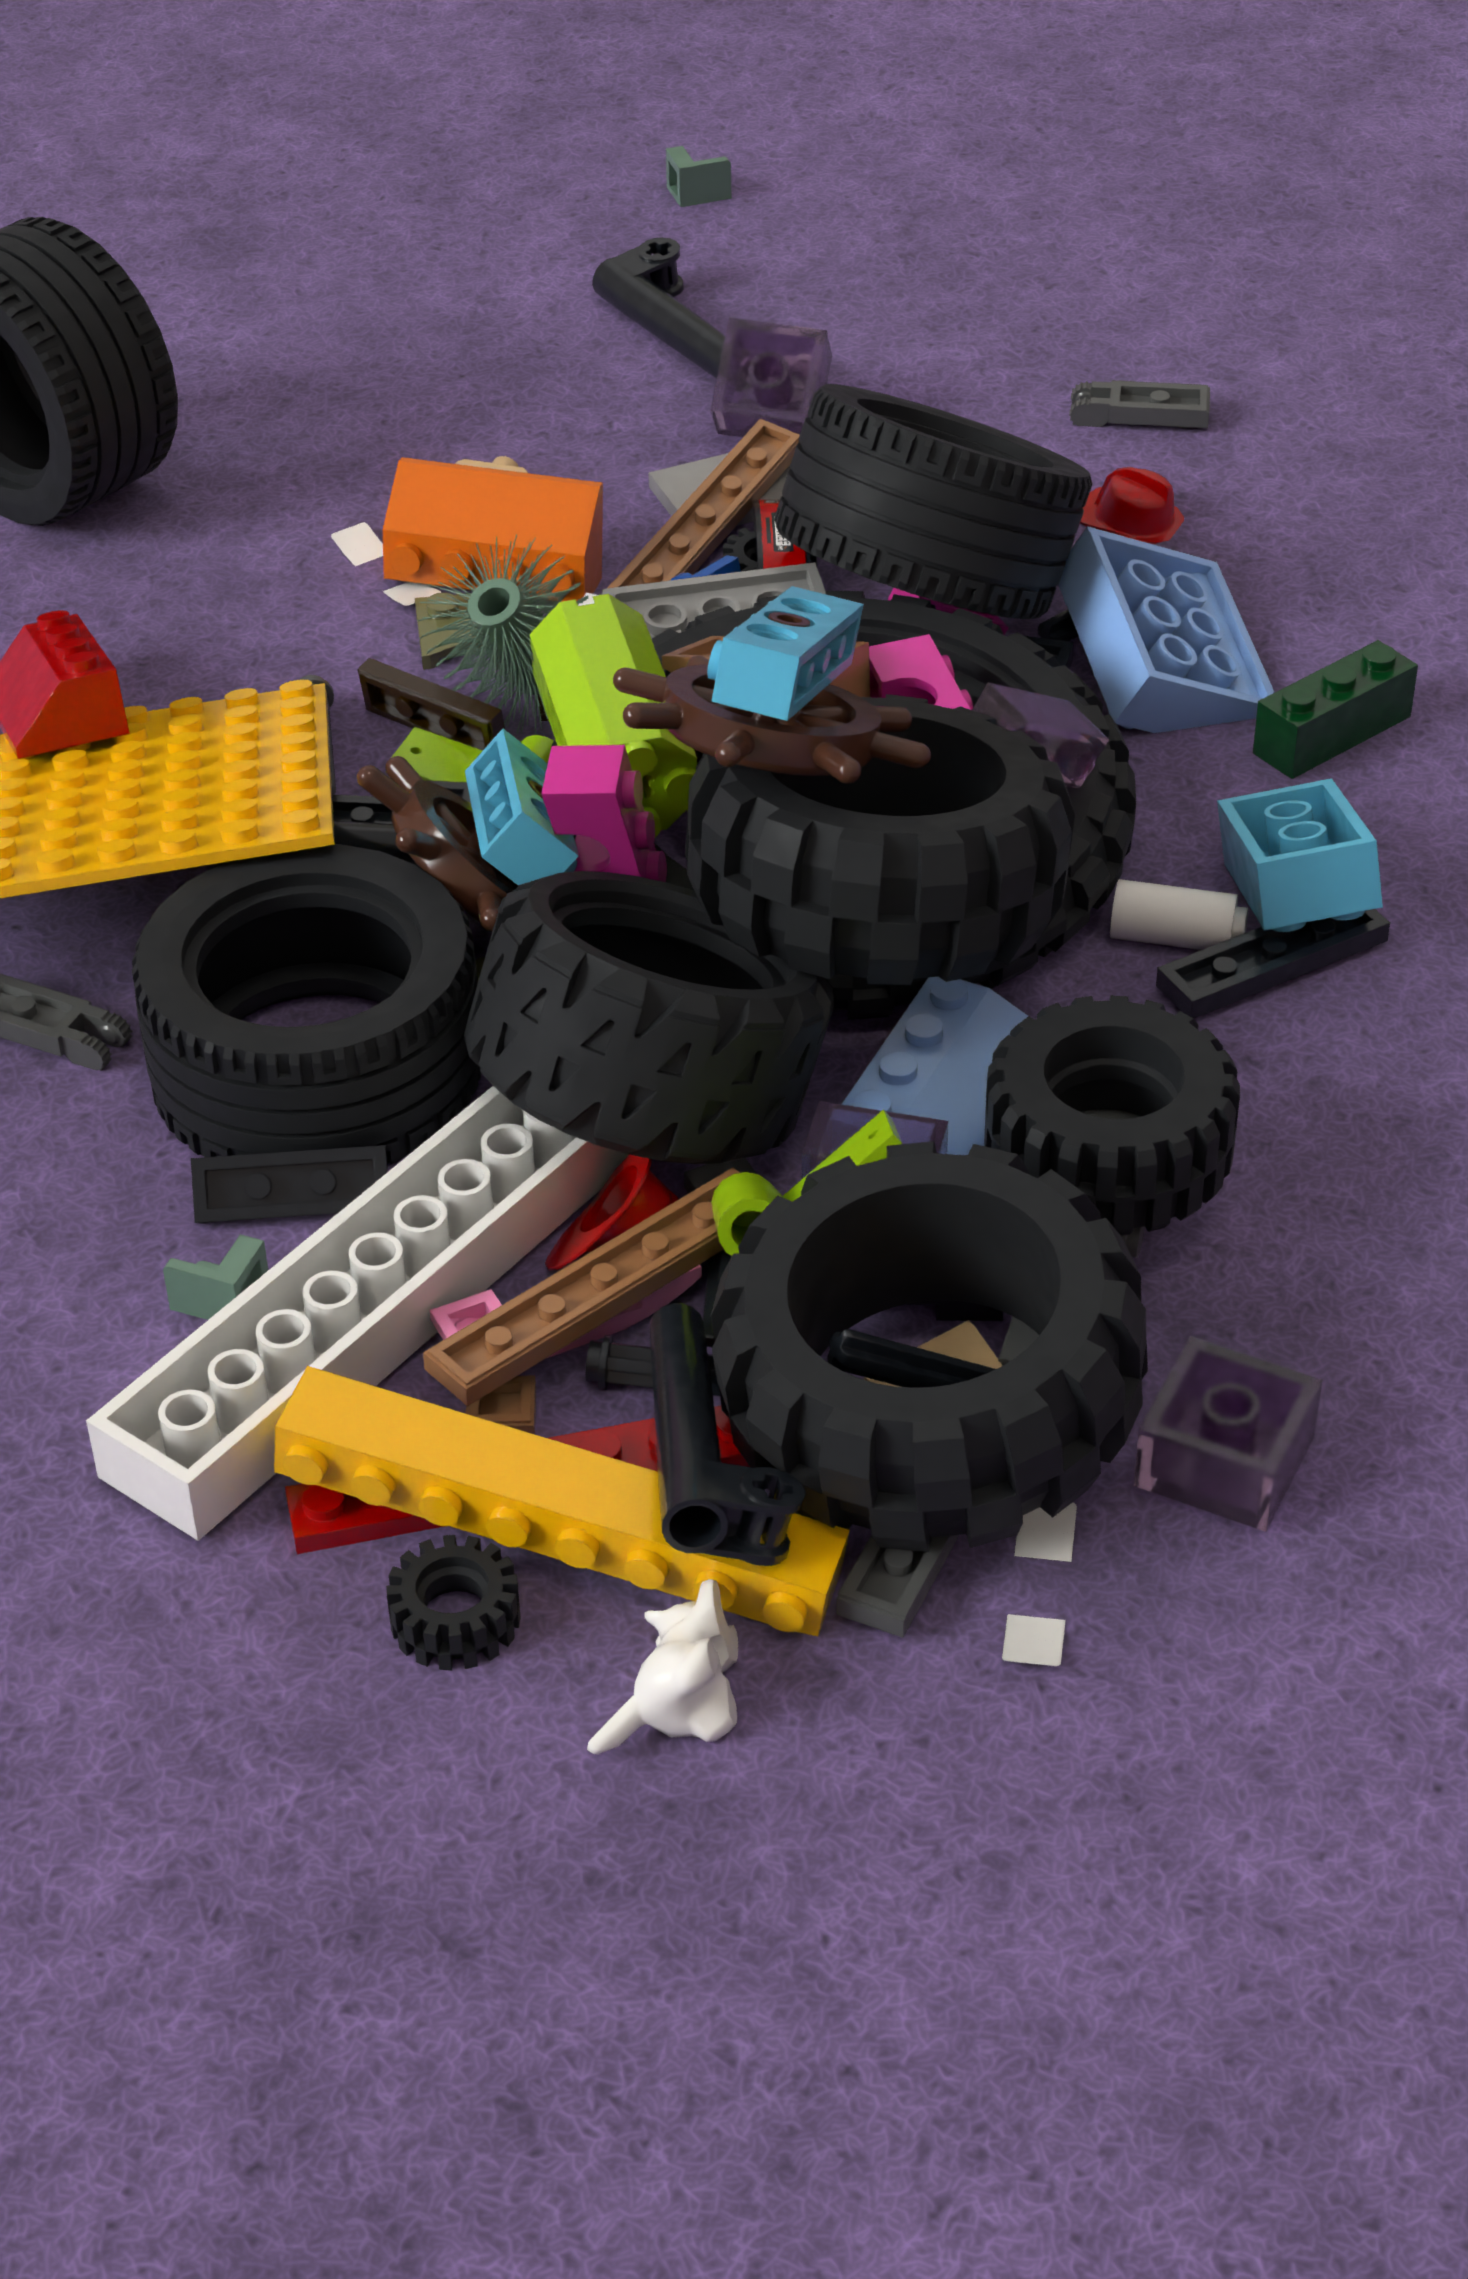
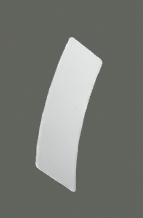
[331,522,441,606]
[1002,1502,1077,1666]

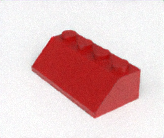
[0,610,130,759]

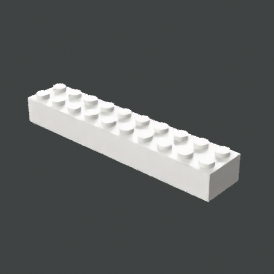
[86,1086,629,1541]

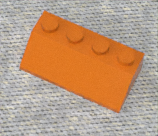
[382,457,603,602]

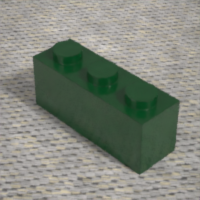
[1253,640,1418,779]

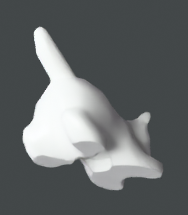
[587,1579,738,1755]

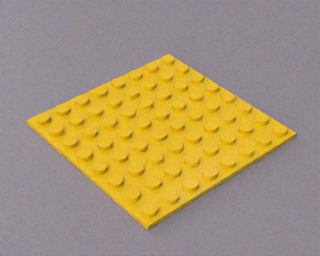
[0,680,335,898]

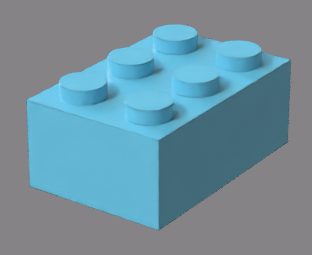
[1217,778,1383,932]

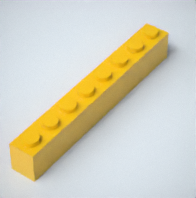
[274,1366,850,1637]

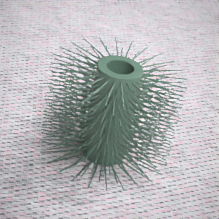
[417,534,589,735]

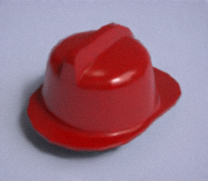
[1080,467,1184,544]
[545,1155,679,1271]

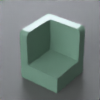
[666,146,732,207]
[163,1234,268,1320]

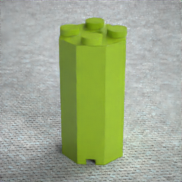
[530,594,697,837]

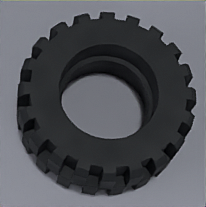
[984,995,1240,1235]

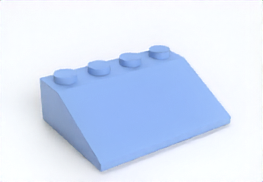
[1059,526,1275,733]
[829,977,1028,1156]

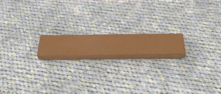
[607,419,800,588]
[423,1167,740,1406]

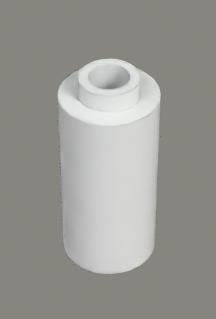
[1110,879,1248,950]

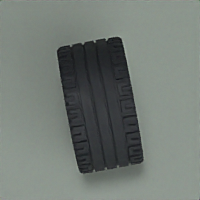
[0,217,178,526]
[774,384,1092,619]
[132,844,481,1164]

